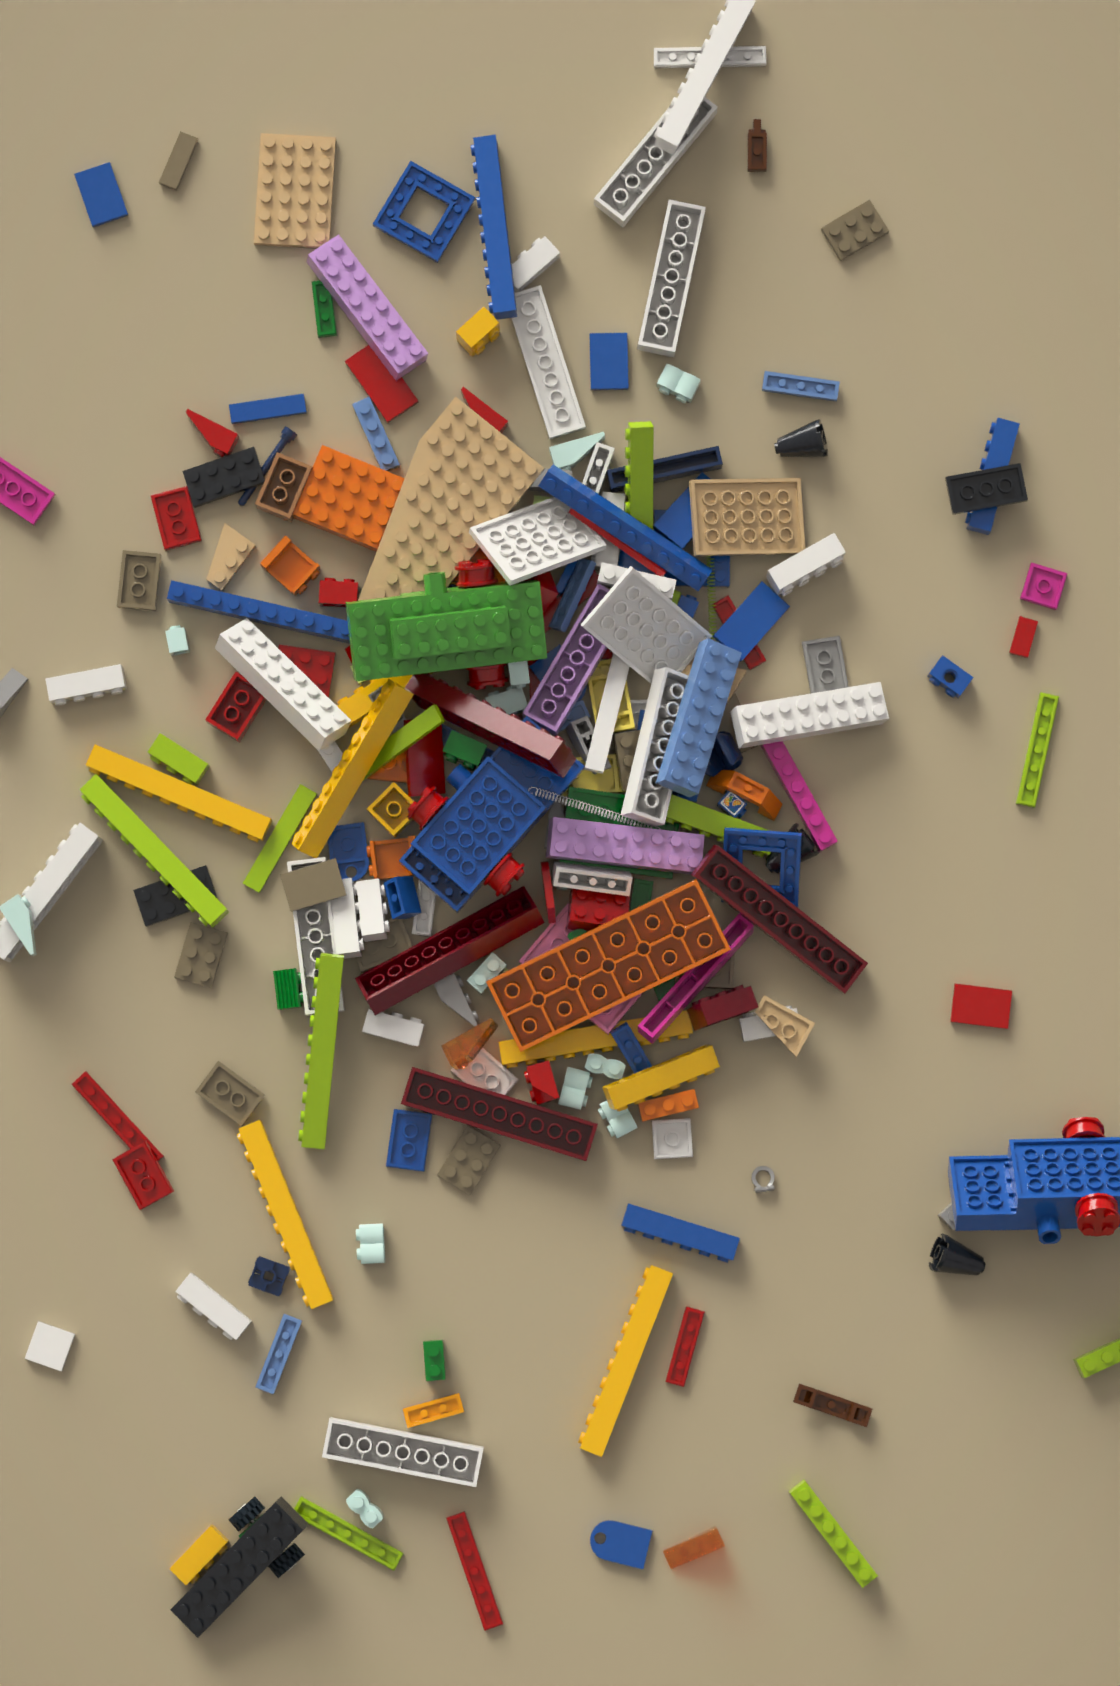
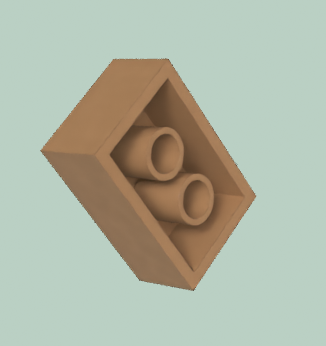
[255,452,312,523]

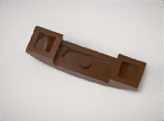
[793,1383,873,1427]

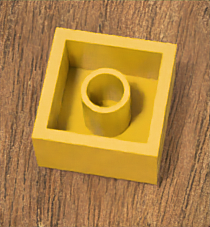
[456,307,500,357]
[367,782,414,838]

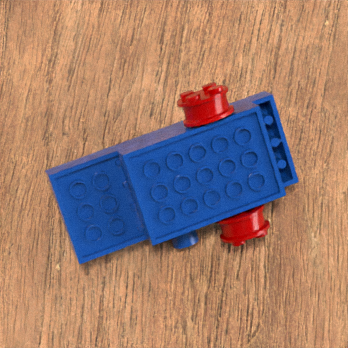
[399,716,585,913]
[948,1117,1120,1244]

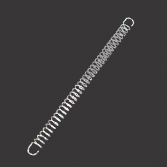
[528,787,660,829]

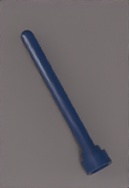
[238,426,297,506]

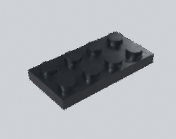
[183,446,265,508]
[945,463,1028,515]
[133,865,218,927]

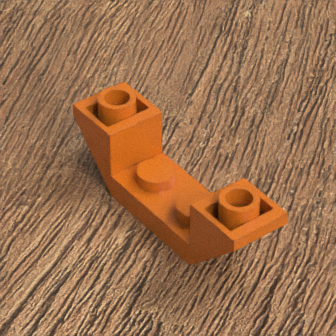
[706,770,783,821]

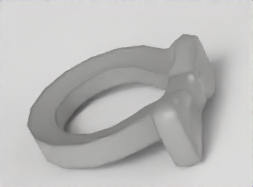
[751,1166,775,1193]

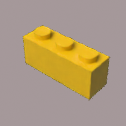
[170,1524,229,1585]

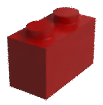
[318,578,359,608]

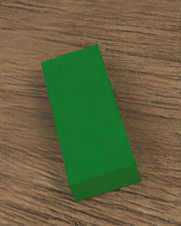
[311,281,337,338]

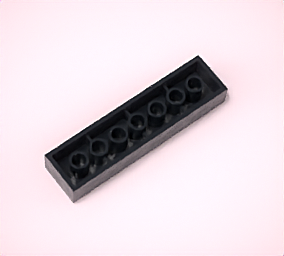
[170,1496,309,1638]

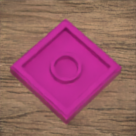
[1020,562,1068,610]

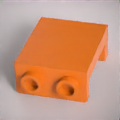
[260,535,321,596]
[366,835,416,880]

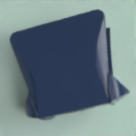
[705,731,743,777]

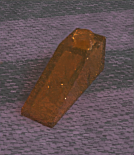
[441,1018,498,1070]
[663,1526,725,1569]

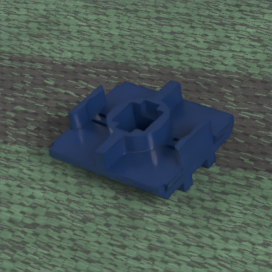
[248,1256,290,1296]

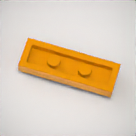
[403,1393,464,1428]

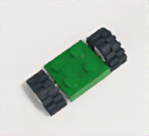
[229,1497,305,1578]

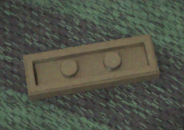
[159,131,198,191]

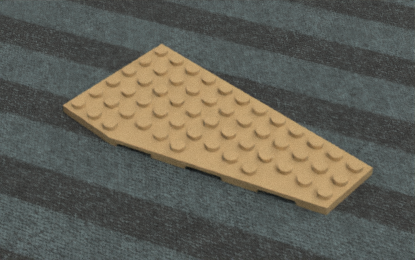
[358,397,545,601]

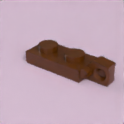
[747,119,767,172]

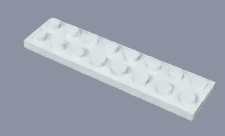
[511,285,586,439]

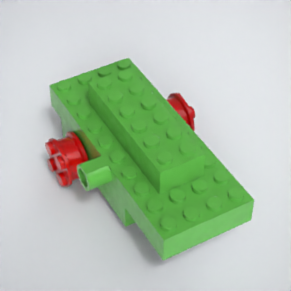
[345,558,547,690]

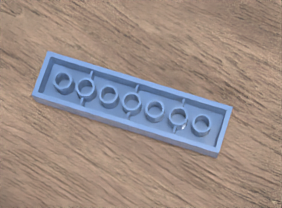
[656,638,742,797]

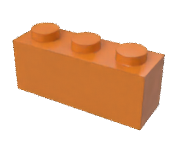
[638,1089,699,1122]

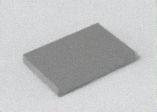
[802,636,849,694]

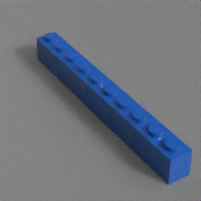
[471,135,518,320]
[538,464,713,591]
[167,580,350,644]

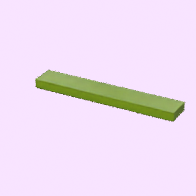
[1016,692,1059,808]
[363,705,445,781]
[243,784,317,893]
[294,1496,404,1571]

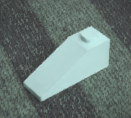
[549,432,605,471]
[0,894,37,957]

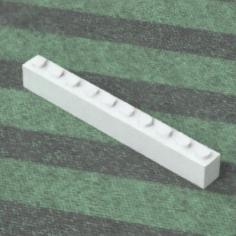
[653,0,756,155]

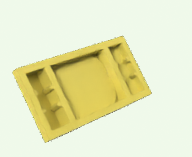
[588,659,635,733]
[561,754,626,797]

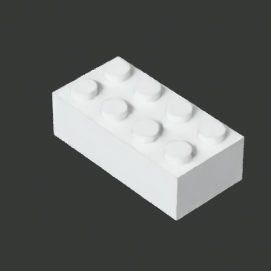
[766,533,846,596]

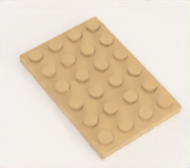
[254,133,336,248]
[689,478,806,556]

